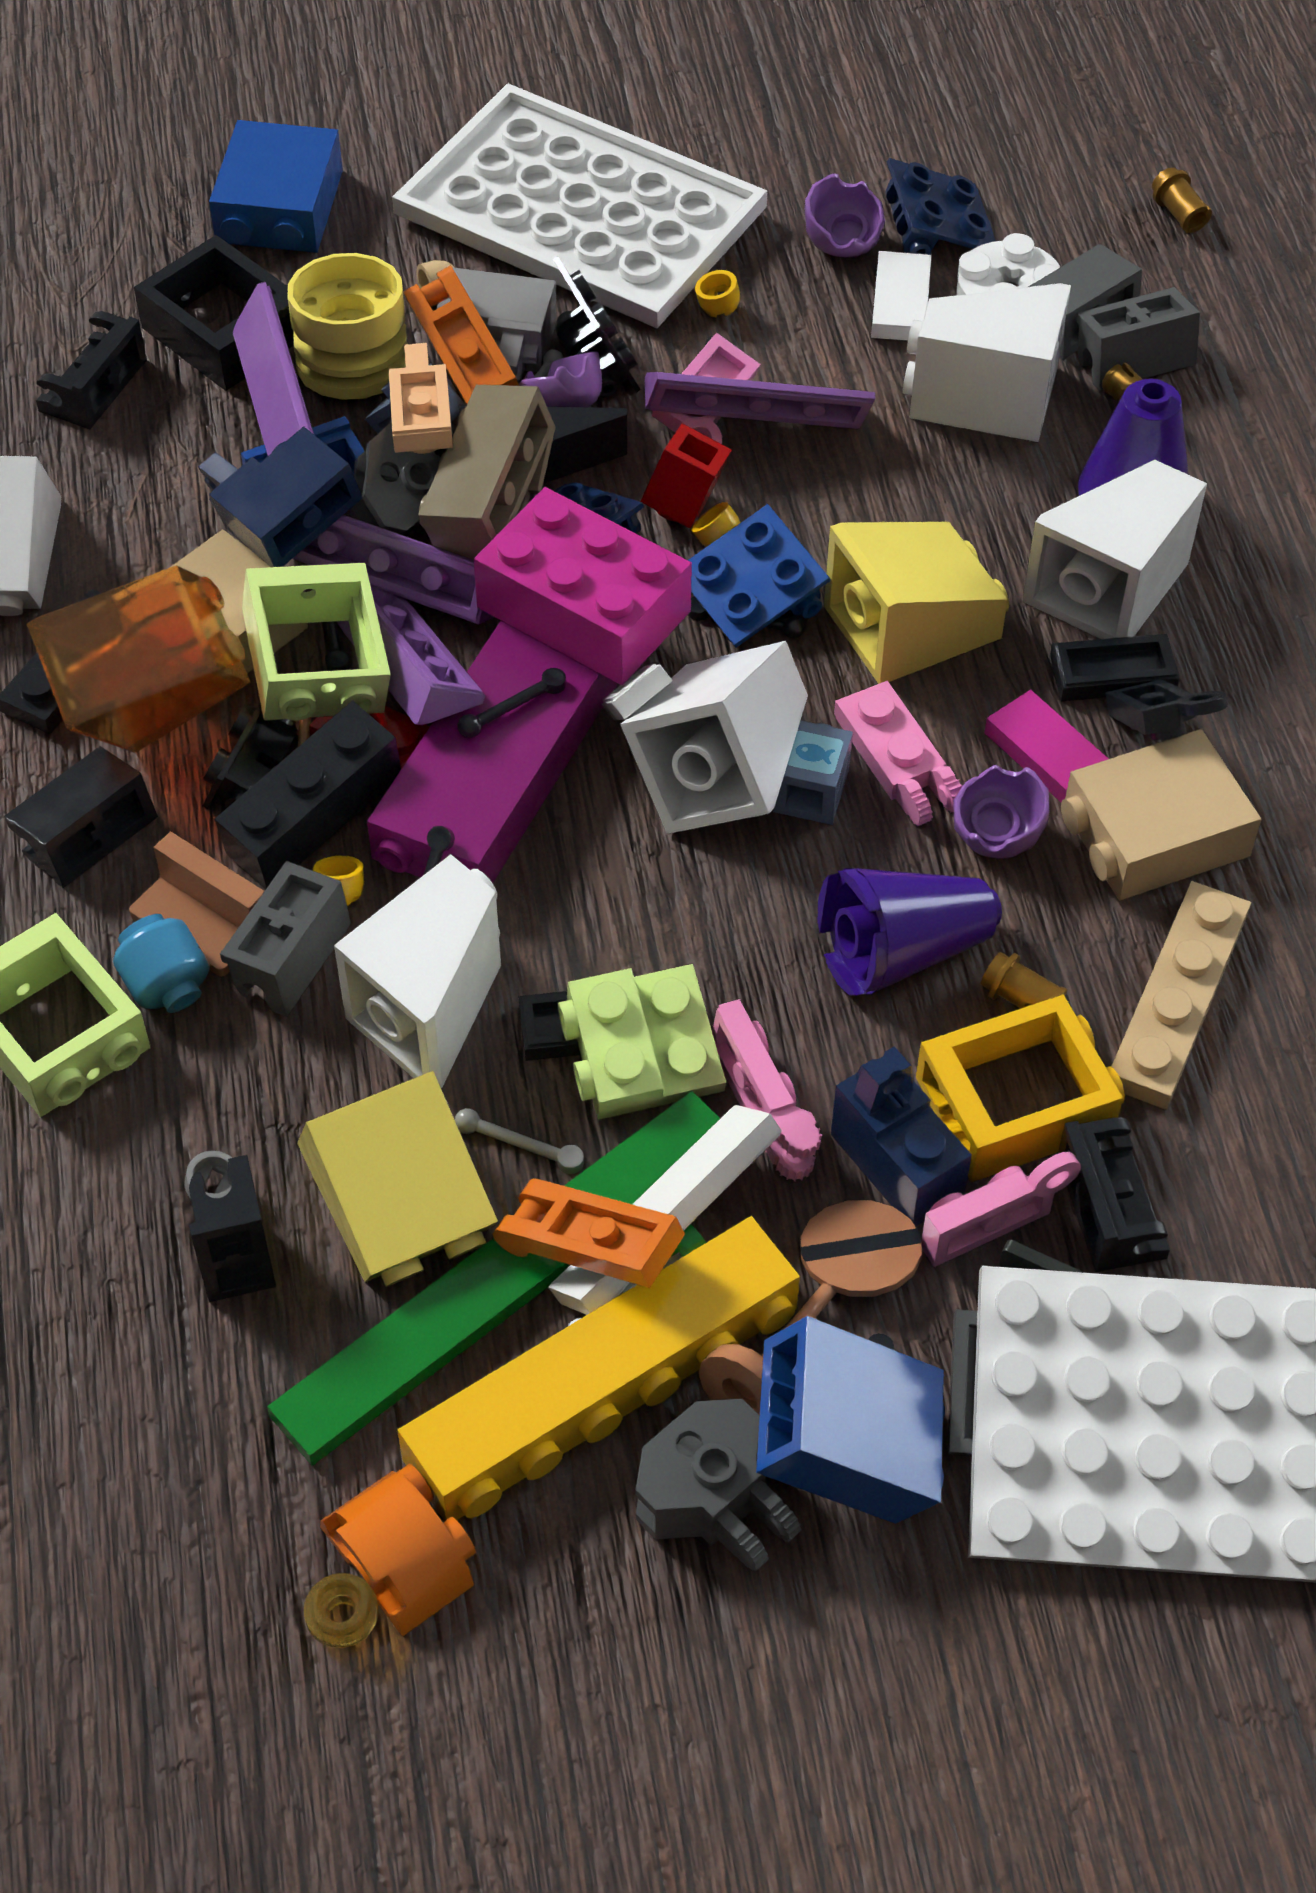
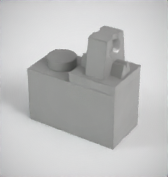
[437,267,557,383]

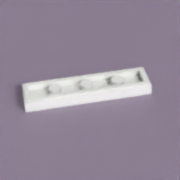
[548,1105,782,1315]

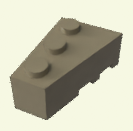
[418,384,555,560]

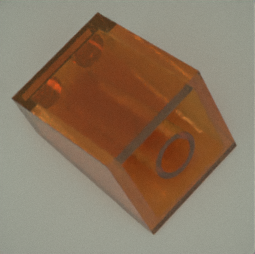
[27,565,251,753]

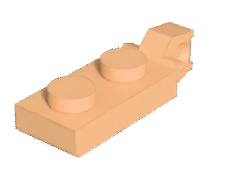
[389,343,453,454]

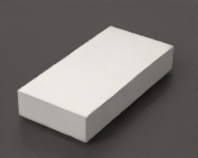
[871,251,931,341]
[602,664,673,720]

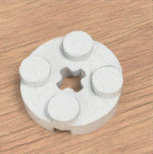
[957,233,1060,295]

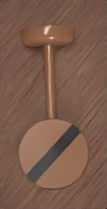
[699,1200,922,1415]

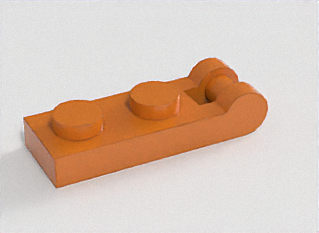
[403,265,519,405]
[493,1178,685,1288]

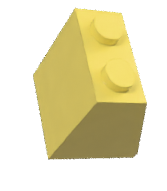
[824,522,1009,684]
[297,1071,498,1287]

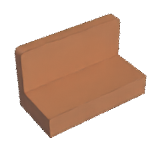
[129,831,264,977]

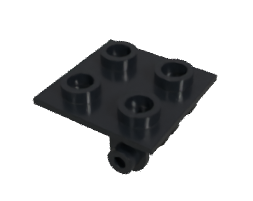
[553,256,641,398]

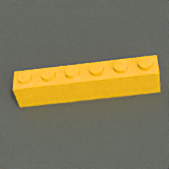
[397,1216,800,1521]

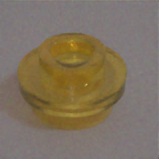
[304,1573,379,1648]

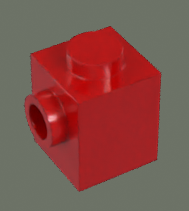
[640,423,732,528]

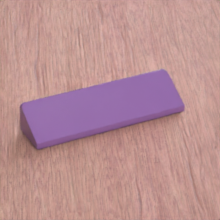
[233,282,314,456]
[645,372,875,429]
[293,515,493,624]
[337,586,485,725]

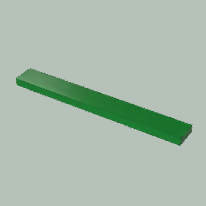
[267,1091,721,1466]

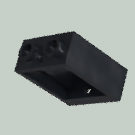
[134,235,294,391]

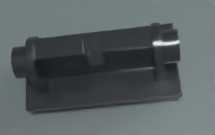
[202,703,298,809]

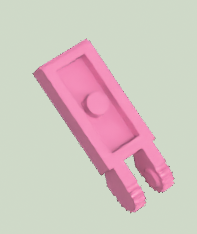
[834,681,962,826]
[712,999,822,1181]

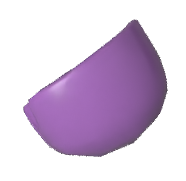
[804,173,885,258]
[519,352,602,407]
[953,765,1050,859]

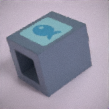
[773,720,853,825]

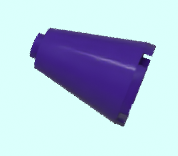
[1078,379,1189,496]
[817,868,1002,996]

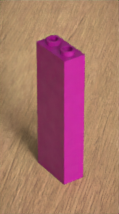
[367,621,618,883]

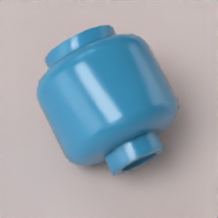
[113,914,210,1013]

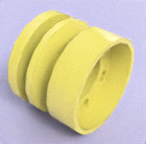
[288,253,408,400]

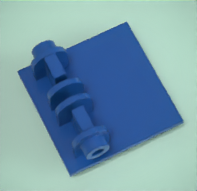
[688,504,831,648]

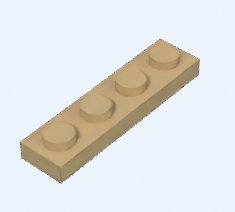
[1111,881,1251,1110]

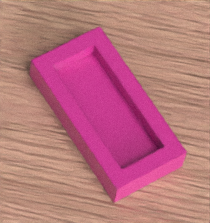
[984,690,1109,803]

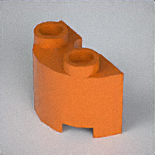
[320,1464,476,1636]

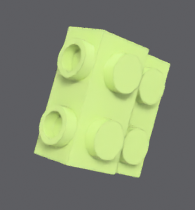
[558,964,726,1120]

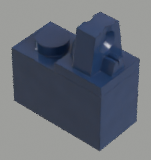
[198,426,363,567]
[831,1046,972,1227]

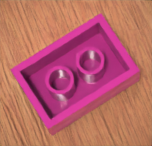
[474,487,692,686]

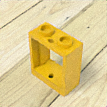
[916,994,1125,1183]

